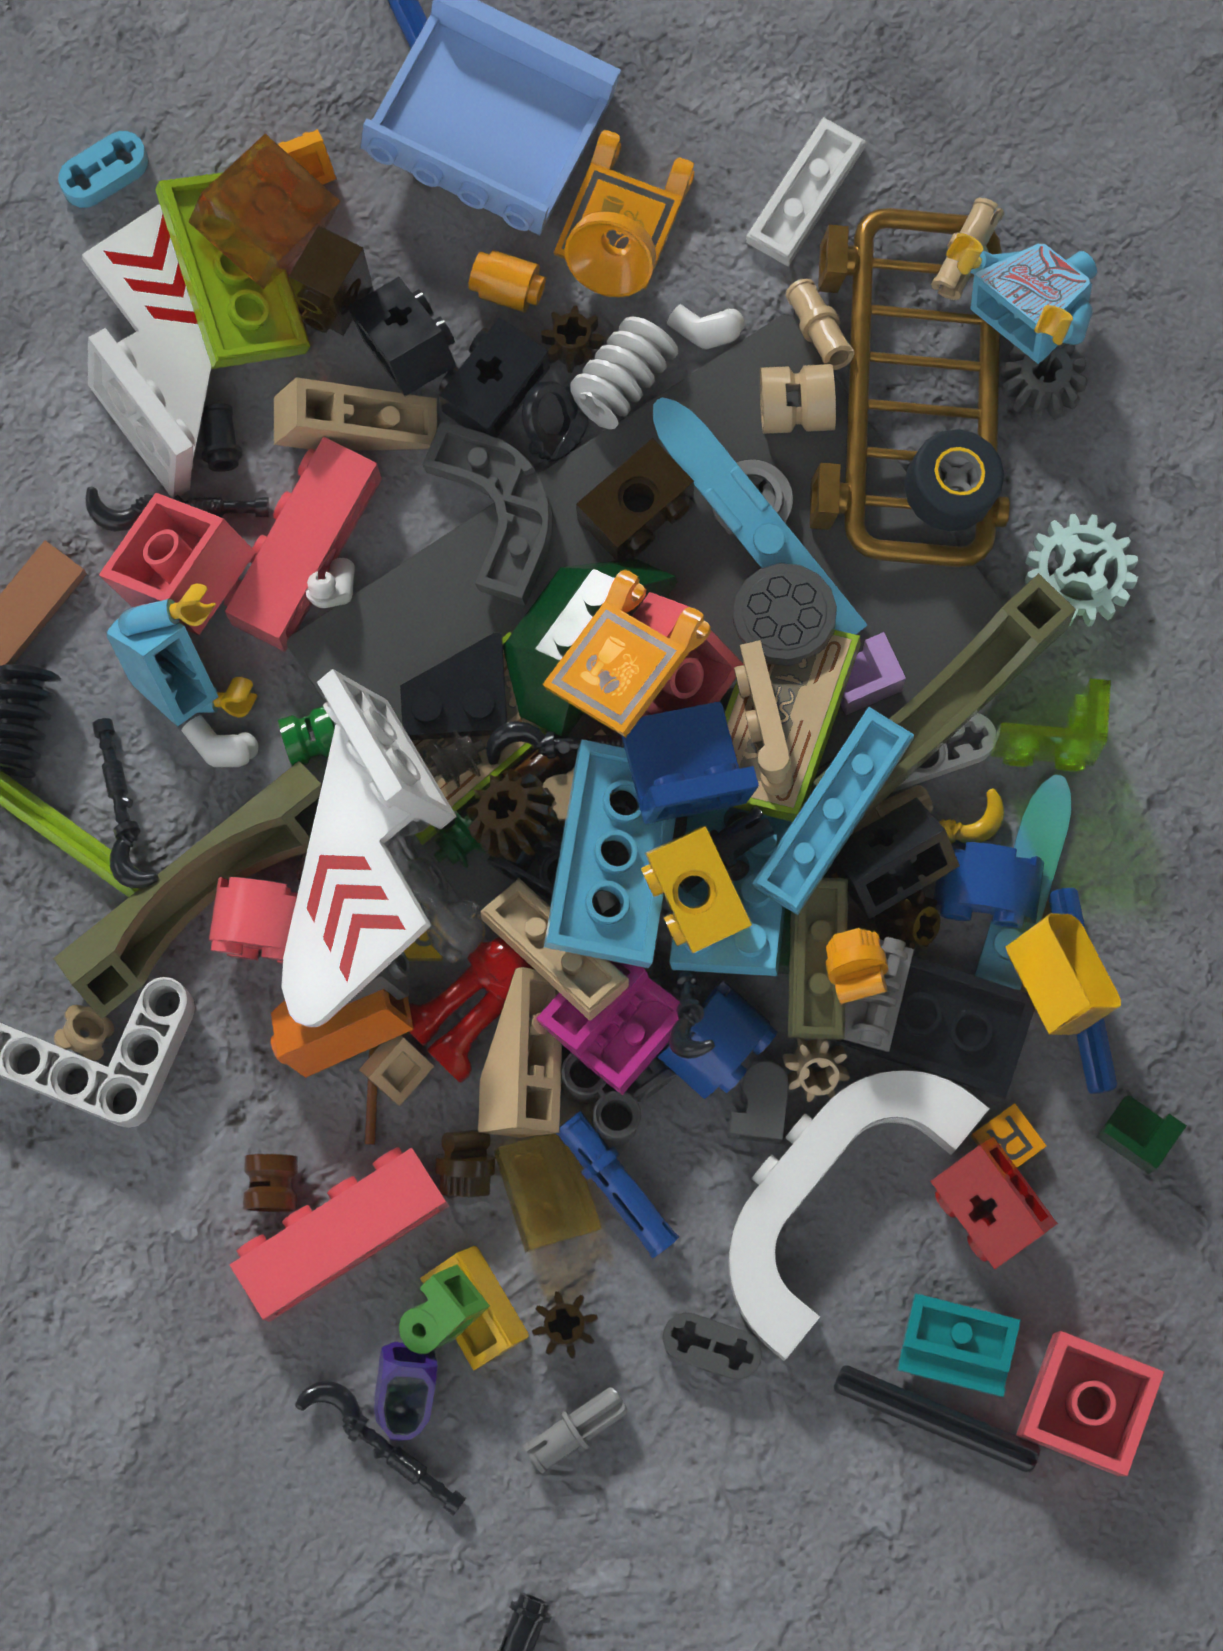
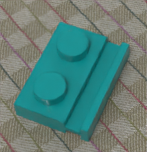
[896,1293,1021,1397]

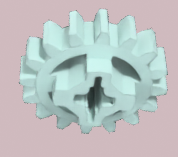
[1025,514,1138,627]

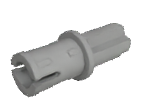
[523,1388,628,1474]

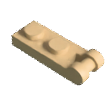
[734,640,793,796]

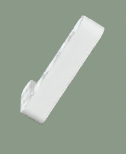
[0,977,195,1128]

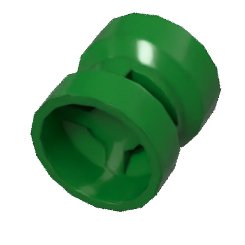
[278,706,335,767]

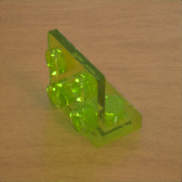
[991,678,1111,772]

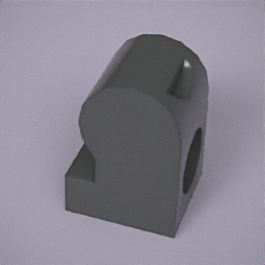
[728,1061,789,1144]

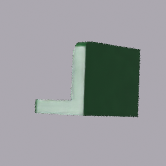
[1096,1095,1187,1174]

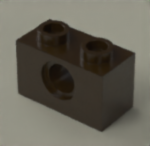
[289,225,373,336]
[576,438,694,560]

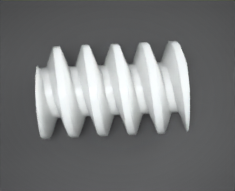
[570,316,678,429]

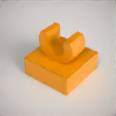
[272,129,337,197]

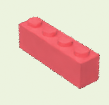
[224,436,382,652]
[229,1147,449,1322]

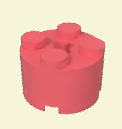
[209,877,298,964]

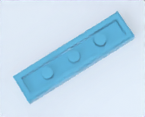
[752,707,914,915]

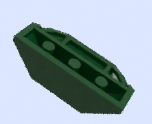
[503,558,678,738]

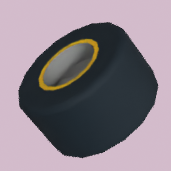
[904,429,1005,532]

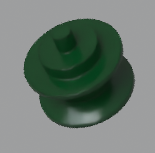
[433,811,487,868]

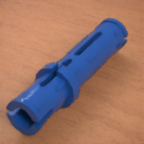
[556,1110,679,1258]

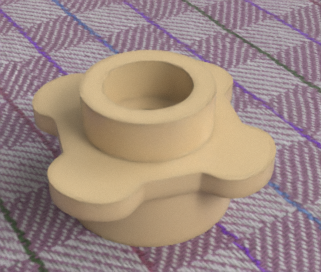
[54,1005,114,1062]

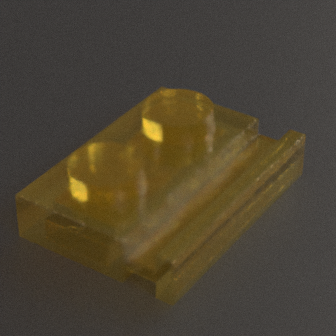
[494,1133,602,1253]

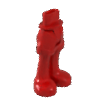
[409,936,534,1083]

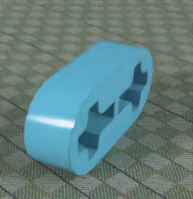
[58,131,148,208]

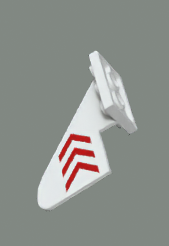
[82,204,212,499]
[281,669,457,1027]

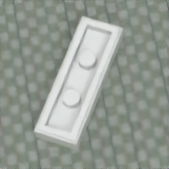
[746,117,866,267]

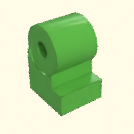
[399,1264,490,1354]

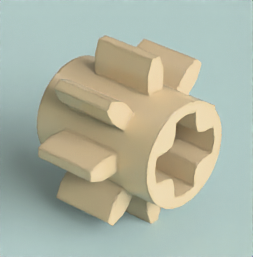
[783,1038,850,1102]

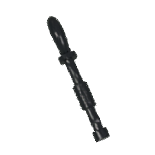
[85,487,270,532]
[92,718,159,888]
[486,721,624,765]
[669,936,715,1059]
[295,1381,466,1516]

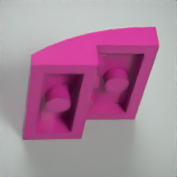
[536,961,680,1095]

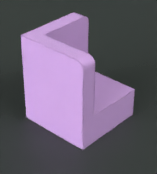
[840,632,906,715]

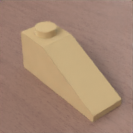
[274,377,437,451]
[478,967,562,1138]

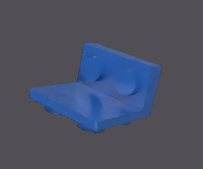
[621,702,759,824]

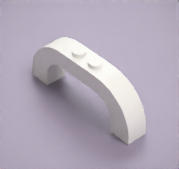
[728,1070,989,1361]

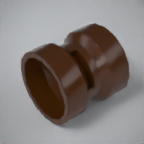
[243,1154,298,1212]

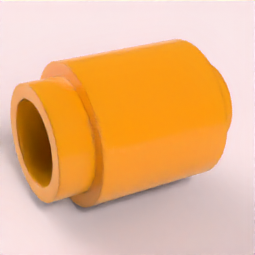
[468,250,546,313]

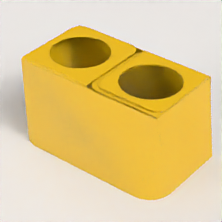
[1005,913,1121,1035]

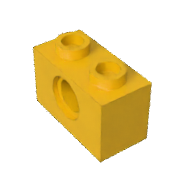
[640,826,752,953]

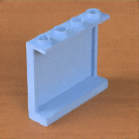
[360,0,621,236]

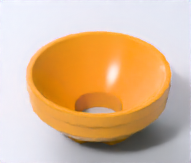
[564,212,656,297]

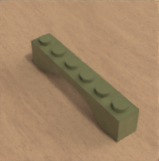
[810,573,1076,824]
[53,761,322,1019]

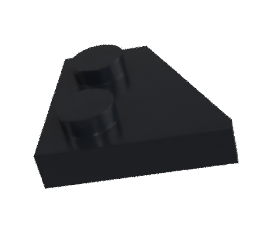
[400,632,507,740]

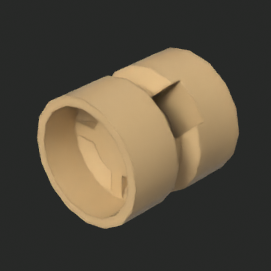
[760,364,836,434]

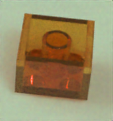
[188,133,341,290]

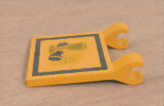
[554,130,695,290]
[542,570,711,737]

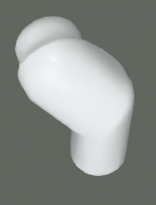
[667,304,745,349]
[305,558,355,608]
[181,715,259,767]

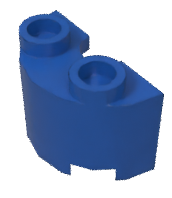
[933,842,1044,928]
[657,980,778,1099]

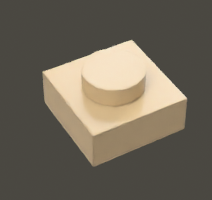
[359,1035,434,1106]

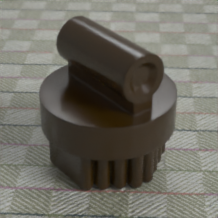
[435,1129,496,1198]

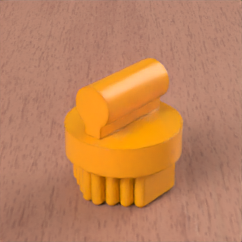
[826,928,888,1004]

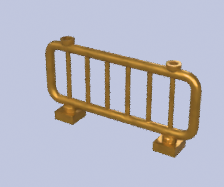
[809,208,1010,567]

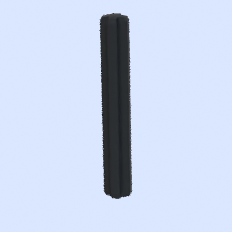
[834,1365,1040,1472]

